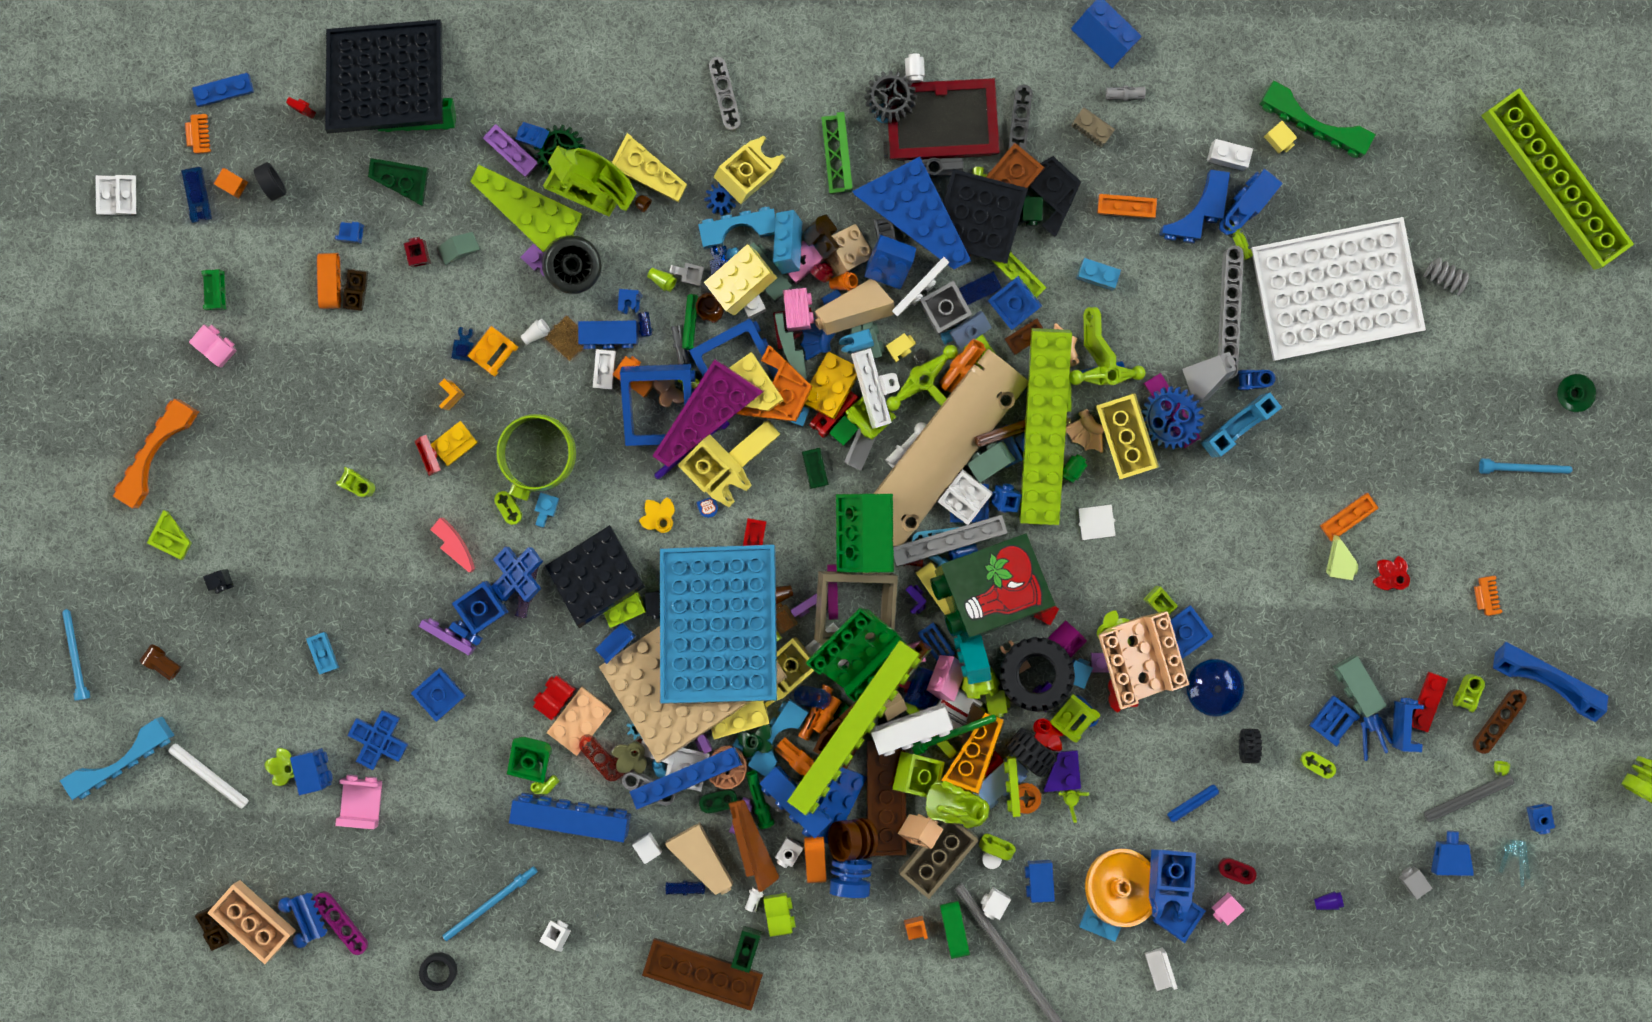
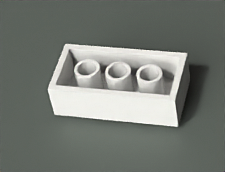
[871,702,953,756]

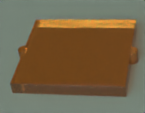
[545,315,583,361]

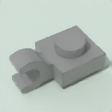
[669,263,704,286]

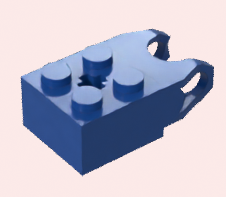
[1219,169,1283,236]
[1149,849,1196,920]

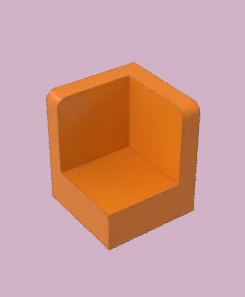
[214,168,248,198]
[904,916,928,940]

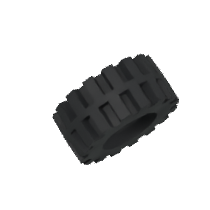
[1239,729,1262,763]

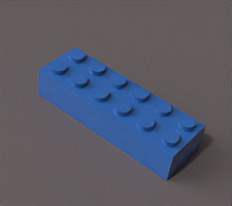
[509,793,631,843]

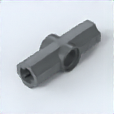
[905,158,963,178]

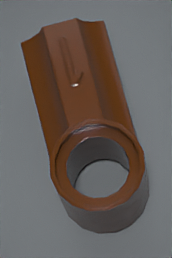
[139,644,181,681]

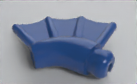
[800,317,836,360]

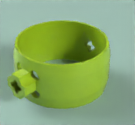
[496,414,576,501]

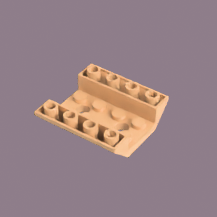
[1098,611,1189,710]

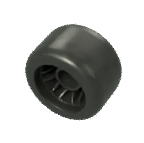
[542,235,602,294]

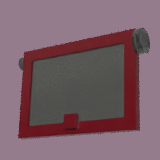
[883,78,1003,161]

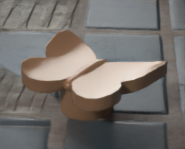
[652,380,684,407]

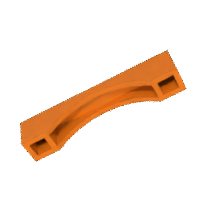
[113,399,199,509]

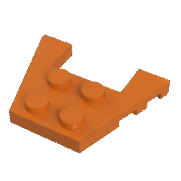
[736,345,813,422]

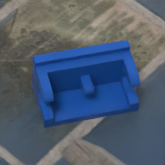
[618,289,642,314]

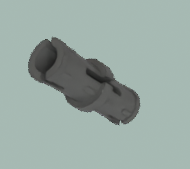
[671,325,690,365]

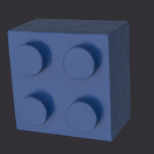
[864,235,916,289]
[452,581,509,635]
[290,748,333,795]

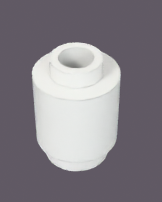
[905,53,925,83]

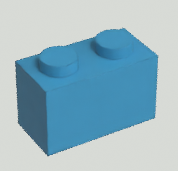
[1076,258,1121,291]

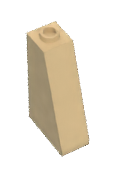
[814,279,895,335]
[665,822,733,895]

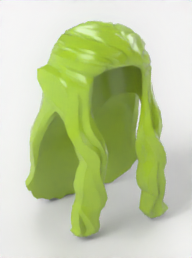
[925,780,990,828]

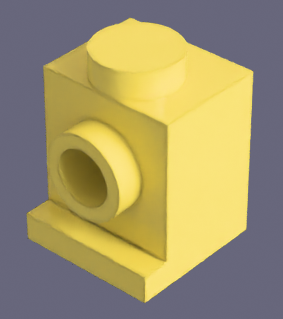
[885,333,916,363]

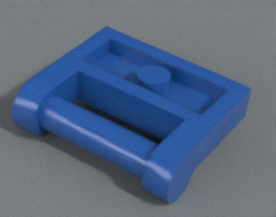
[1309,695,1360,747]

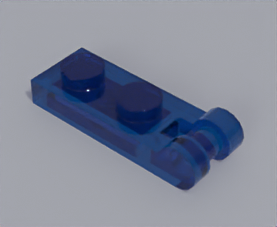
[181,167,212,223]

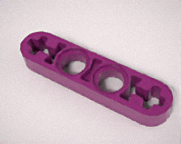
[314,891,368,955]

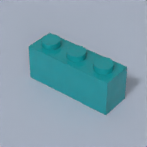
[953,635,991,685]

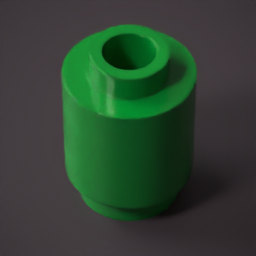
[1063,454,1088,484]

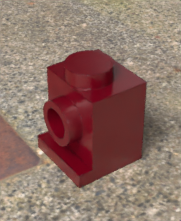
[404,237,431,268]

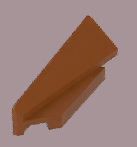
[729,800,779,892]

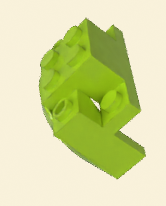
[543,146,637,217]

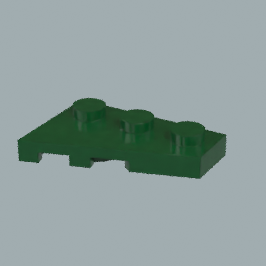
[368,158,429,206]

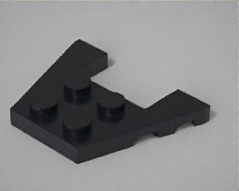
[1029,156,1081,238]

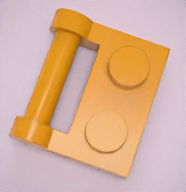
[467,326,519,377]

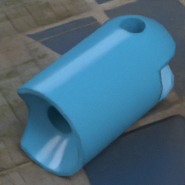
[839,329,874,354]

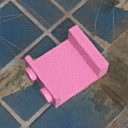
[336,775,382,829]

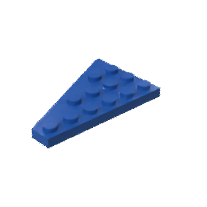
[853,157,971,270]

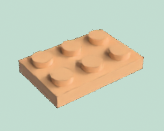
[547,687,612,756]

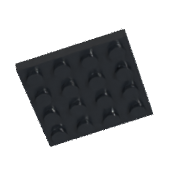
[943,169,1028,264]
[545,525,645,628]

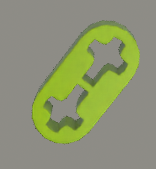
[494,491,522,525]
[1300,751,1336,779]
[979,834,1016,860]

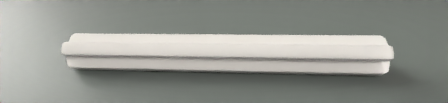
[168,744,249,809]

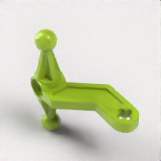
[1069,307,1146,385]
[886,345,958,411]

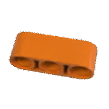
[317,253,341,309]
[804,837,826,883]

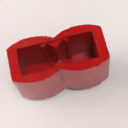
[533,675,576,720]

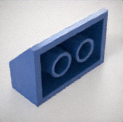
[1071,0,1142,69]

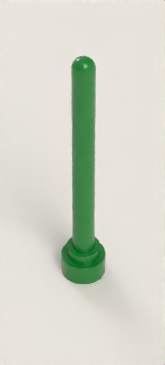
[912,715,997,755]

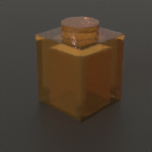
[776,603,798,633]

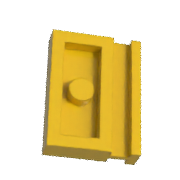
[430,421,478,466]

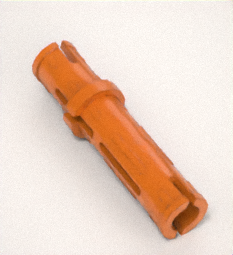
[798,684,834,741]

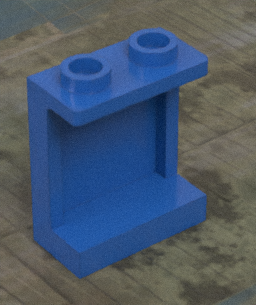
[1392,698,1424,752]

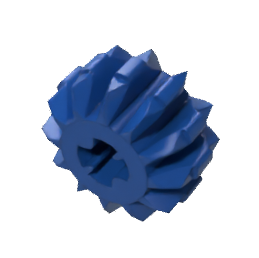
[704,183,736,216]

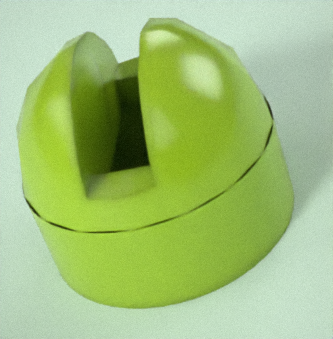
[1494,761,1510,776]

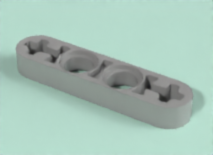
[709,57,741,131]

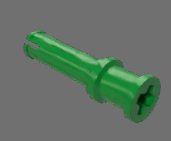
[745,770,775,829]

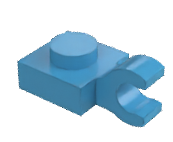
[535,492,559,528]

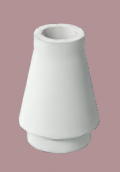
[521,319,550,345]

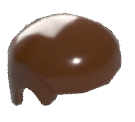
[696,293,725,323]

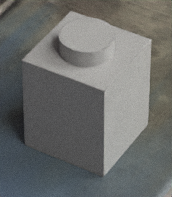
[1398,867,1433,899]

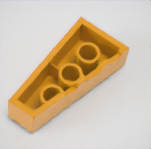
[941,713,1004,795]

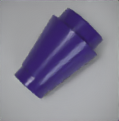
[1314,891,1344,910]

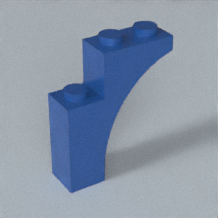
[1160,170,1230,243]

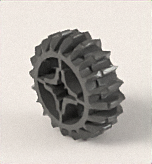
[864,70,917,123]

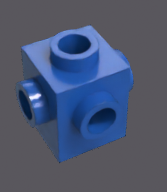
[991,484,1022,513]

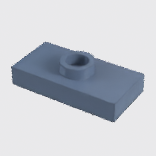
[949,311,992,349]

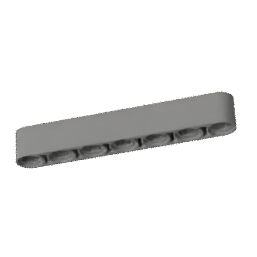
[1218,245,1244,379]

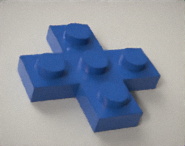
[491,546,543,602]
[347,710,408,770]

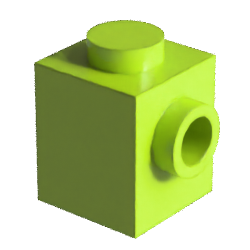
[985,688,1010,718]

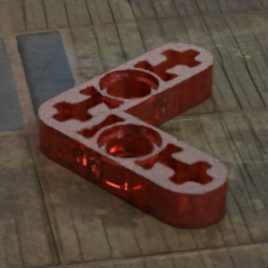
[579,734,646,782]

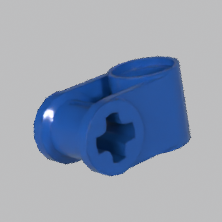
[1237,370,1275,390]

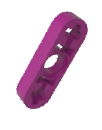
[827,564,838,620]

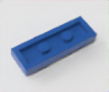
[192,73,254,107]

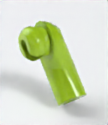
[530,775,559,794]

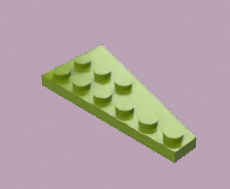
[470,164,583,252]

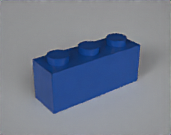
[578,320,638,349]

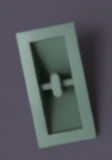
[438,232,481,265]

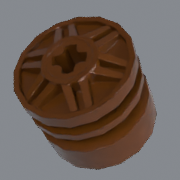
[827,818,878,861]

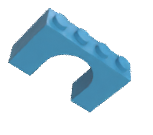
[1201,392,1282,458]

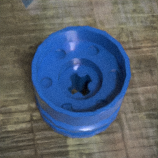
[830,858,872,898]

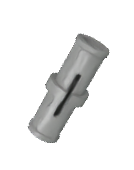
[1106,85,1146,101]

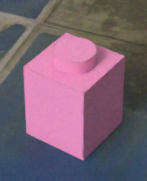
[1211,892,1244,925]

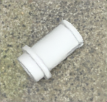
[745,886,764,912]

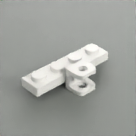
[851,348,900,429]

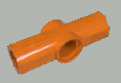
[939,339,986,393]
[774,737,814,776]

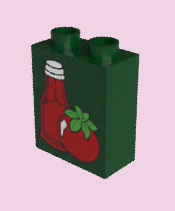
[930,533,1055,643]

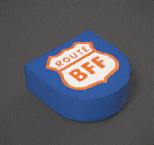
[696,497,718,518]

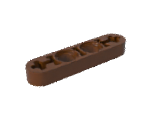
[1473,689,1527,754]

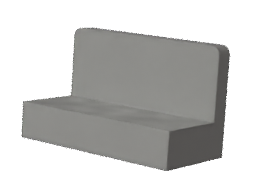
[844,428,876,471]

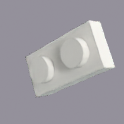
[593,349,616,390]

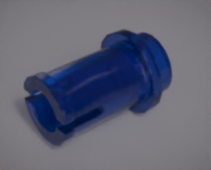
[637,312,654,337]

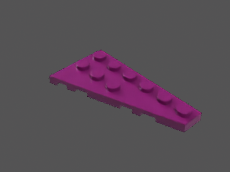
[653,359,764,467]

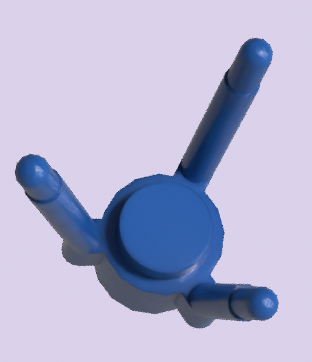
[1361,713,1393,761]

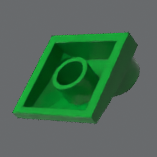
[507,737,552,784]

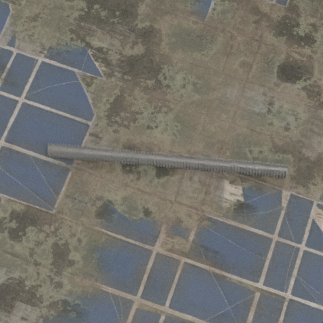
[954,883,1062,1022]

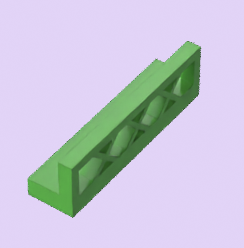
[821,112,853,194]

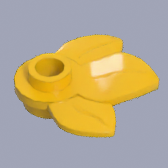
[639,497,675,533]

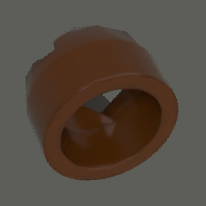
[635,195,652,212]

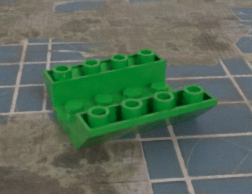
[836,494,894,573]
[805,608,906,702]

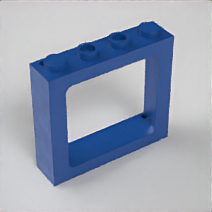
[689,318,778,379]
[620,364,696,446]

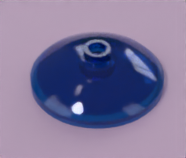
[1186,659,1244,716]

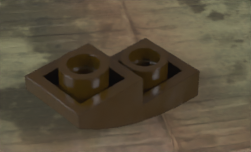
[343,269,368,311]
[195,905,230,951]

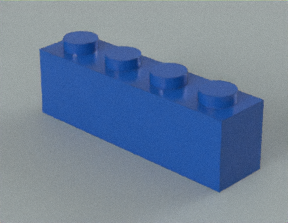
[759,766,834,839]

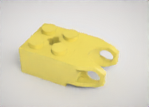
[714,136,785,204]
[678,434,752,507]
[765,637,814,707]

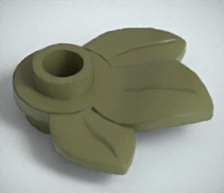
[611,741,647,774]

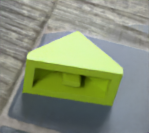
[1143,586,1178,615]

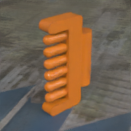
[185,114,211,154]
[1474,576,1502,616]

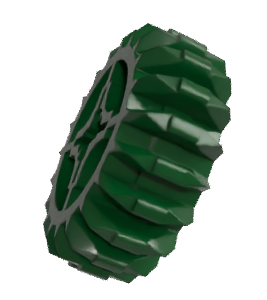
[534,125,586,174]

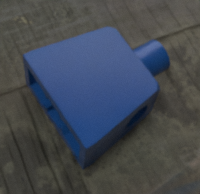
[1431,830,1474,876]

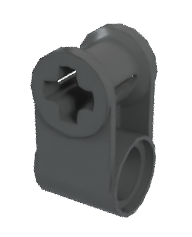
[873,218,896,240]

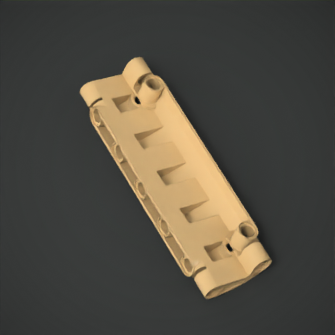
[873,349,1028,547]

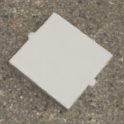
[1078,505,1115,540]

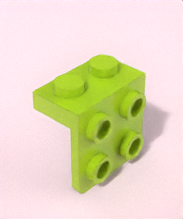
[846,396,897,440]

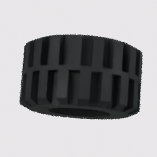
[1006,728,1057,777]

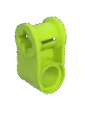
[336,466,375,497]
[1453,674,1485,713]

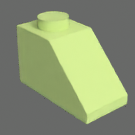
[1326,535,1358,580]

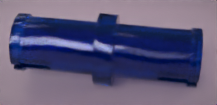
[665,880,705,896]

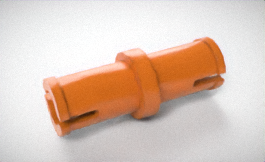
[812,696,842,734]

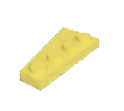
[612,133,687,203]

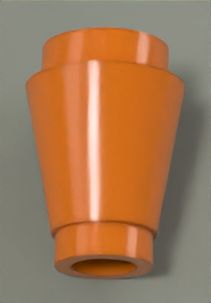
[829,272,858,291]

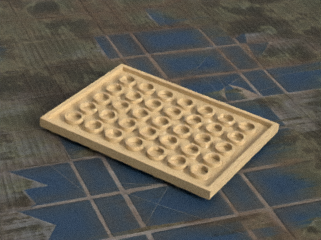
[599,626,788,763]

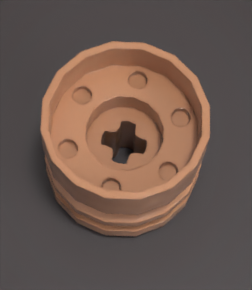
[709,745,748,789]

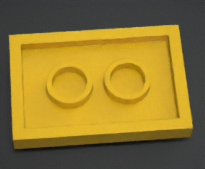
[805,352,858,419]

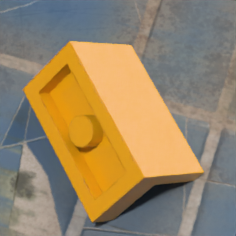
[439,378,465,410]

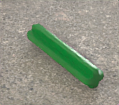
[682,294,698,350]

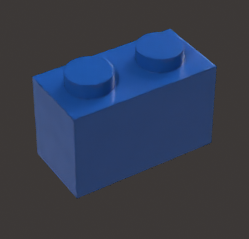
[1024,860,1055,903]

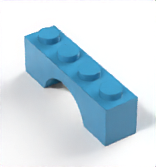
[698,207,776,249]
[747,699,809,777]

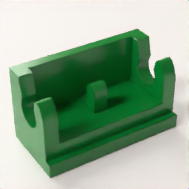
[201,269,226,310]

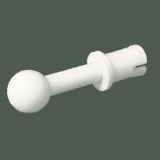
[885,422,927,468]

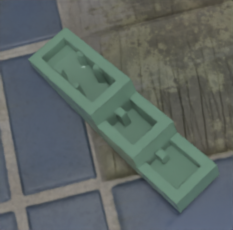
[775,312,807,381]

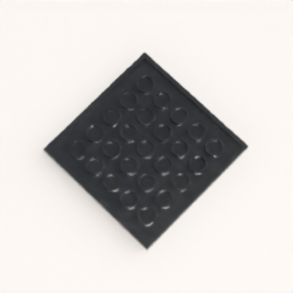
[325,19,443,134]

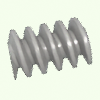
[1423,257,1469,296]

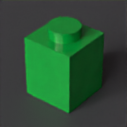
[829,416,859,446]

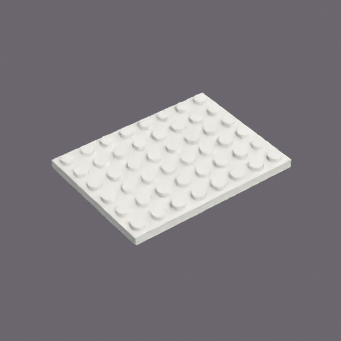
[1251,217,1426,361]

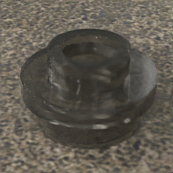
[912,348,930,366]

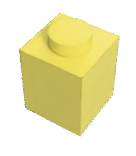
[1264,121,1297,154]

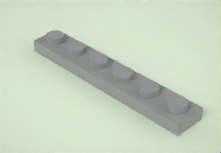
[893,515,1007,567]

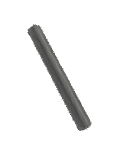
[1424,774,1514,822]

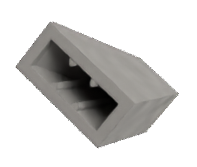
[1182,352,1236,404]

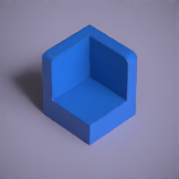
[335,222,364,244]

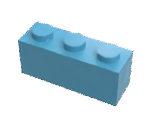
[773,210,803,274]

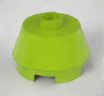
[962,667,1000,699]

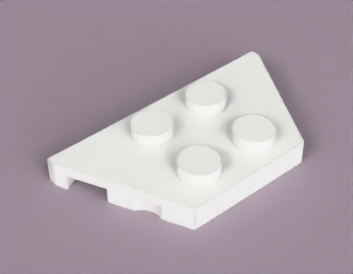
[892,257,949,317]

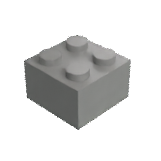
[919,281,972,335]

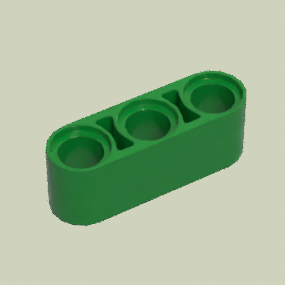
[940,901,970,959]

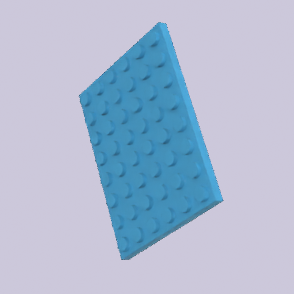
[660,545,777,704]

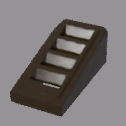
[961,702,986,744]

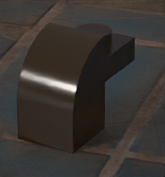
[804,214,840,260]

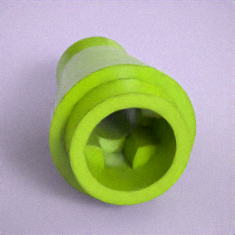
[647,268,677,292]

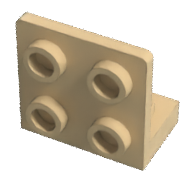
[826,224,872,277]

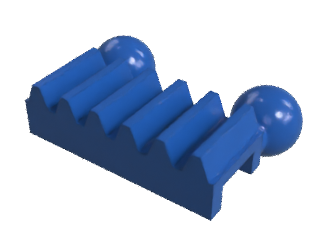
[278,893,328,948]

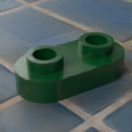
[699,789,737,814]

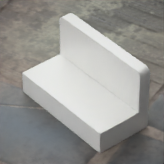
[1145,947,1178,991]

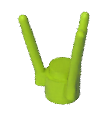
[1058,790,1089,823]

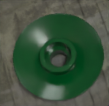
[1557,374,1596,412]

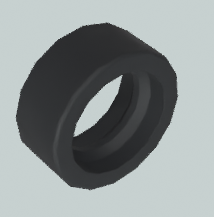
[253,162,287,201]
[419,952,458,991]

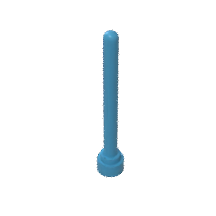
[1479,458,1573,474]
[62,609,91,701]

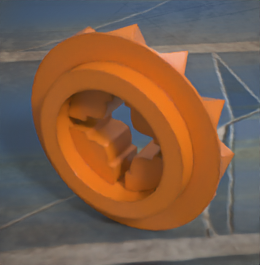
[1018,783,1041,814]

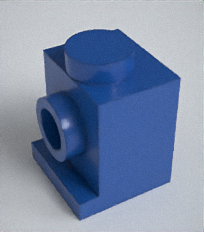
[1526,803,1555,834]

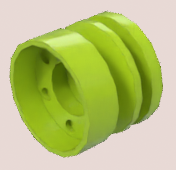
[1621,756,1652,803]

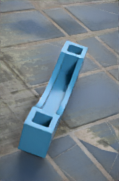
[60,717,175,800]

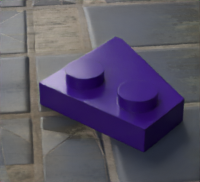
[1044,750,1081,792]

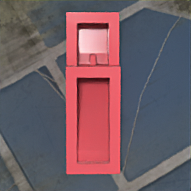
[430,518,475,573]

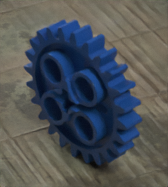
[1142,386,1205,449]

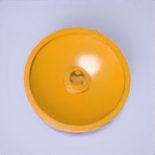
[1085,849,1152,927]

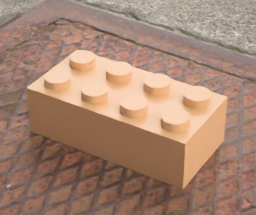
[208,880,296,964]

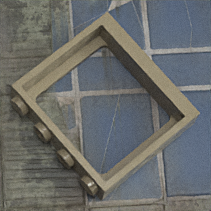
[814,571,898,646]

